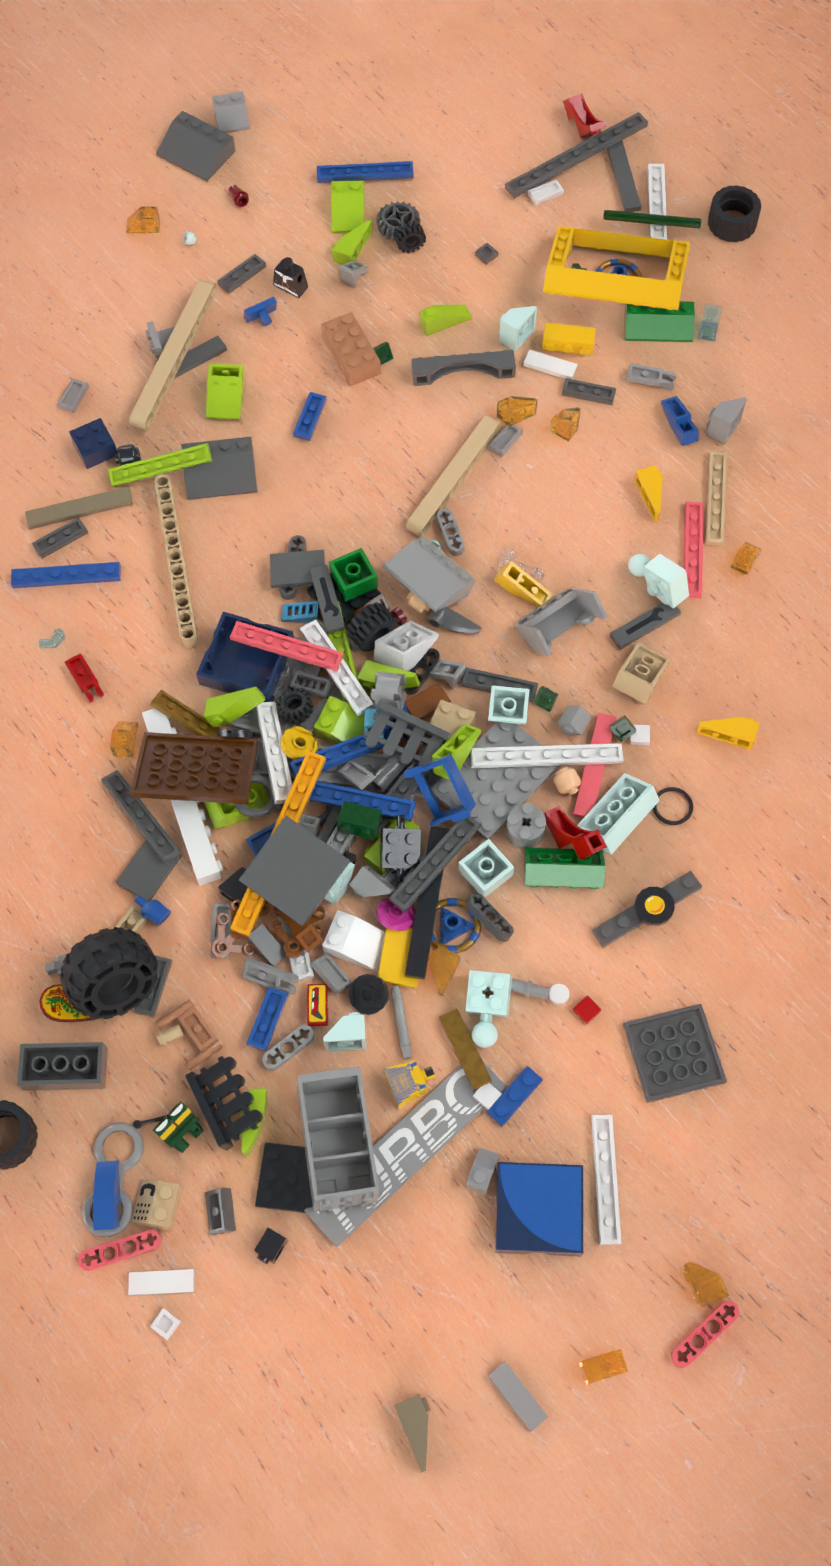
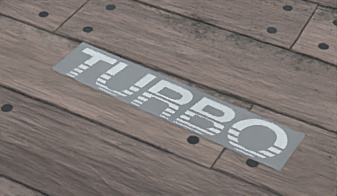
[304,1062,507,1247]

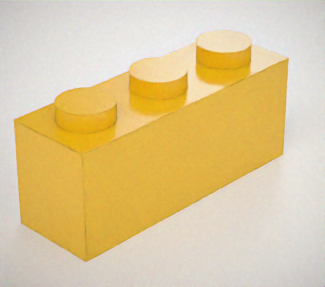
[542,323,596,355]

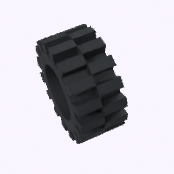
[394,221,426,253]
[277,688,314,725]

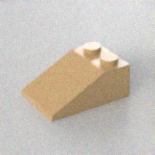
[612,643,671,704]
[419,700,476,753]

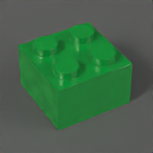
[329,548,378,602]

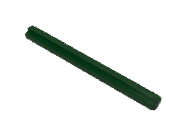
[603,210,702,229]

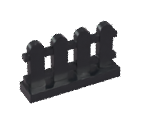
[185,1056,263,1150]

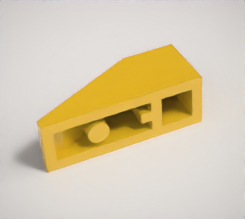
[634,465,663,523]
[493,561,553,607]
[696,717,760,750]

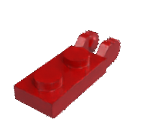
[65,653,104,703]

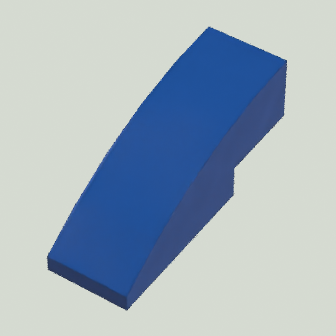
[661,396,699,446]
[93,1160,121,1231]

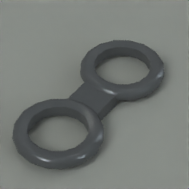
[234,774,333,825]

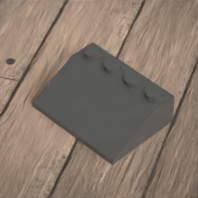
[156,111,235,182]
[181,437,257,500]

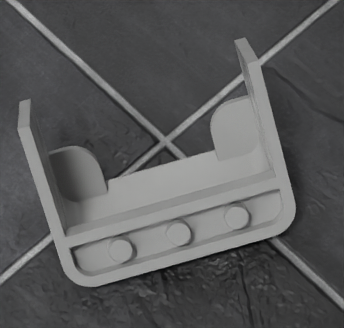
[515,587,607,657]

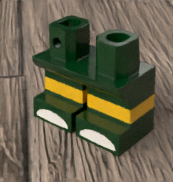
[152,1101,204,1153]

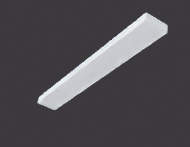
[470,743,624,768]

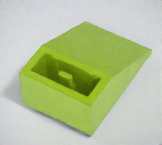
[206,364,246,420]

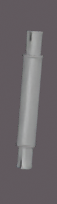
[391,986,412,1059]

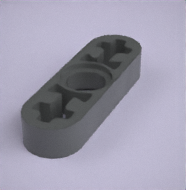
[466,893,514,942]

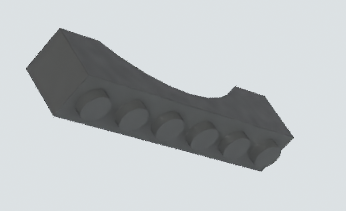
[412,350,516,386]

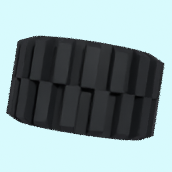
[346,603,397,652]

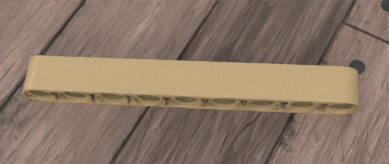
[406,414,502,537]

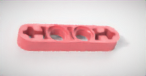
[78,1230,162,1271]
[671,1301,739,1368]

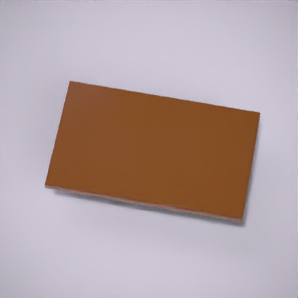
[404,682,451,719]

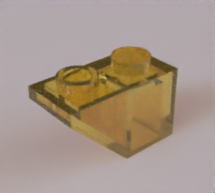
[683,1261,729,1308]

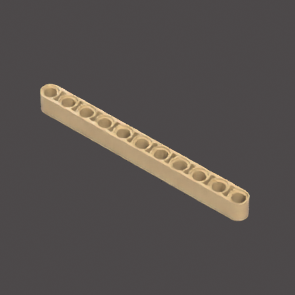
[129,280,217,430]
[154,473,198,649]

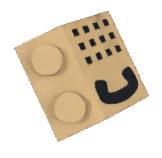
[131,1180,183,1231]

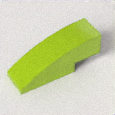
[241,1088,268,1156]

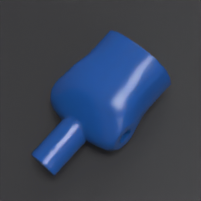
[134,895,171,926]

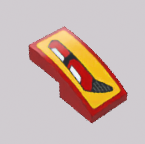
[307,984,328,1027]

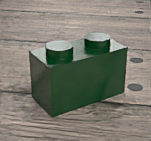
[337,801,382,840]

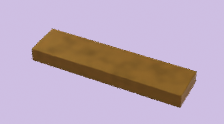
[150,690,221,736]
[439,1009,492,1091]

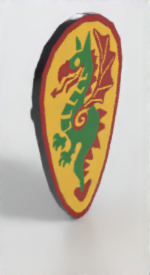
[39,984,96,1022]

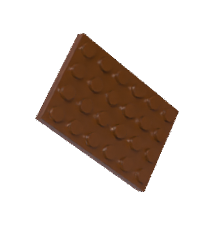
[130,732,258,805]

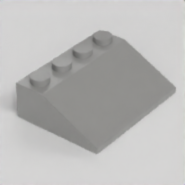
[383,537,476,612]

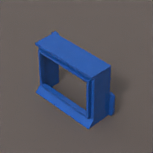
[404,753,476,826]

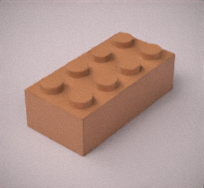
[321,312,381,386]

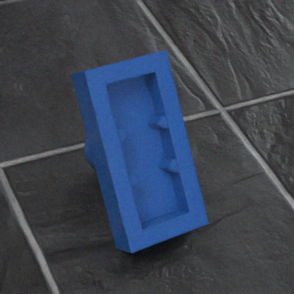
[244,297,277,326]

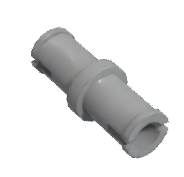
[511,978,550,1000]

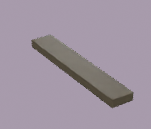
[25,486,133,529]

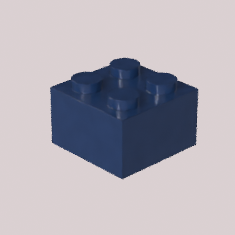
[69,418,117,469]

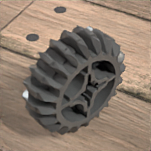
[376,200,420,242]

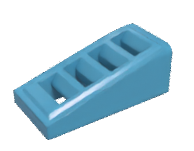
[282,601,320,623]

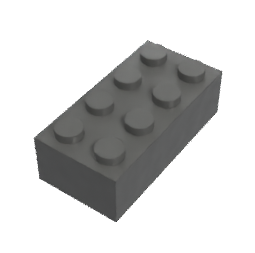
[17,1042,108,1090]

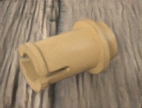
[156,1024,183,1046]

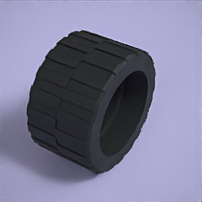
[708,185,761,242]
[0,1100,38,1170]

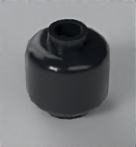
[114,444,141,466]

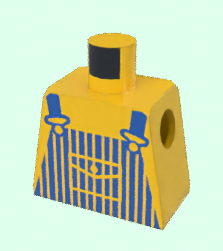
[383,1061,436,1109]

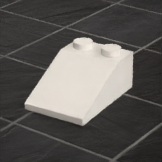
[374,620,439,671]
[322,910,385,973]

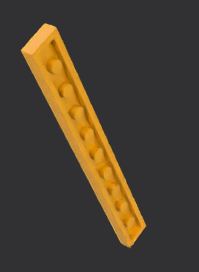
[230,751,326,937]

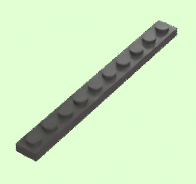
[505,112,648,198]

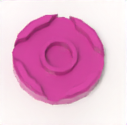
[376,898,416,931]

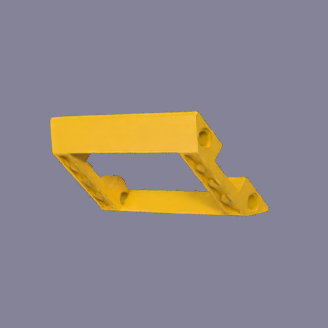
[543,226,691,310]

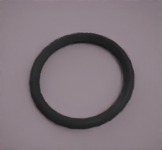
[653,787,693,825]

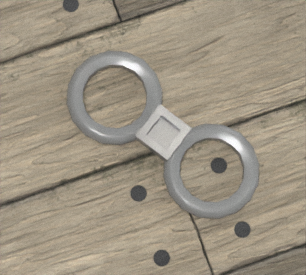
[82,1122,144,1237]

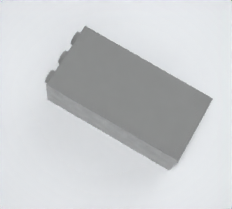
[297,1067,380,1214]

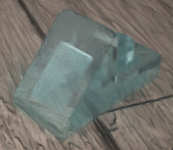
[698,303,722,341]

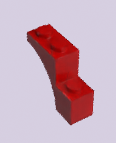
[563,93,606,138]
[543,805,607,860]

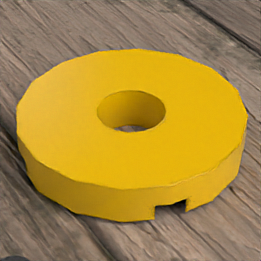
[280,726,318,760]

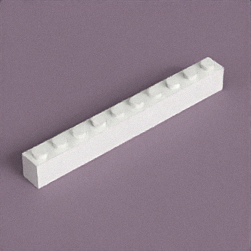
[142,708,223,886]

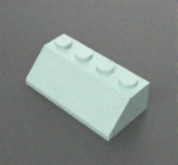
[577,773,660,855]

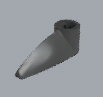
[427,607,482,633]

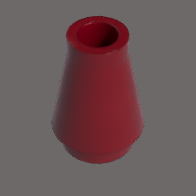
[229,185,249,207]

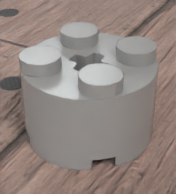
[371,672,406,710]
[506,803,546,848]

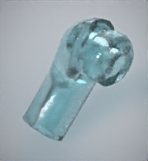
[39,629,65,648]

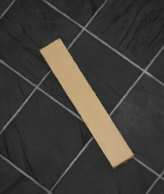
[705,451,727,546]

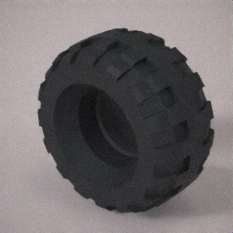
[60,927,158,1019]

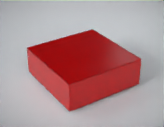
[573,995,602,1025]

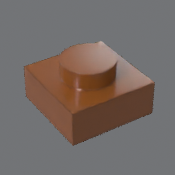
[295,924,324,953]

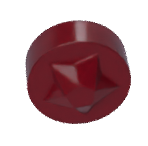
[391,607,407,626]

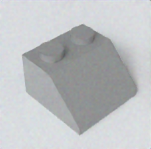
[212,91,250,133]
[706,398,747,444]

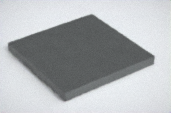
[239,816,351,926]
[623,1004,727,1103]

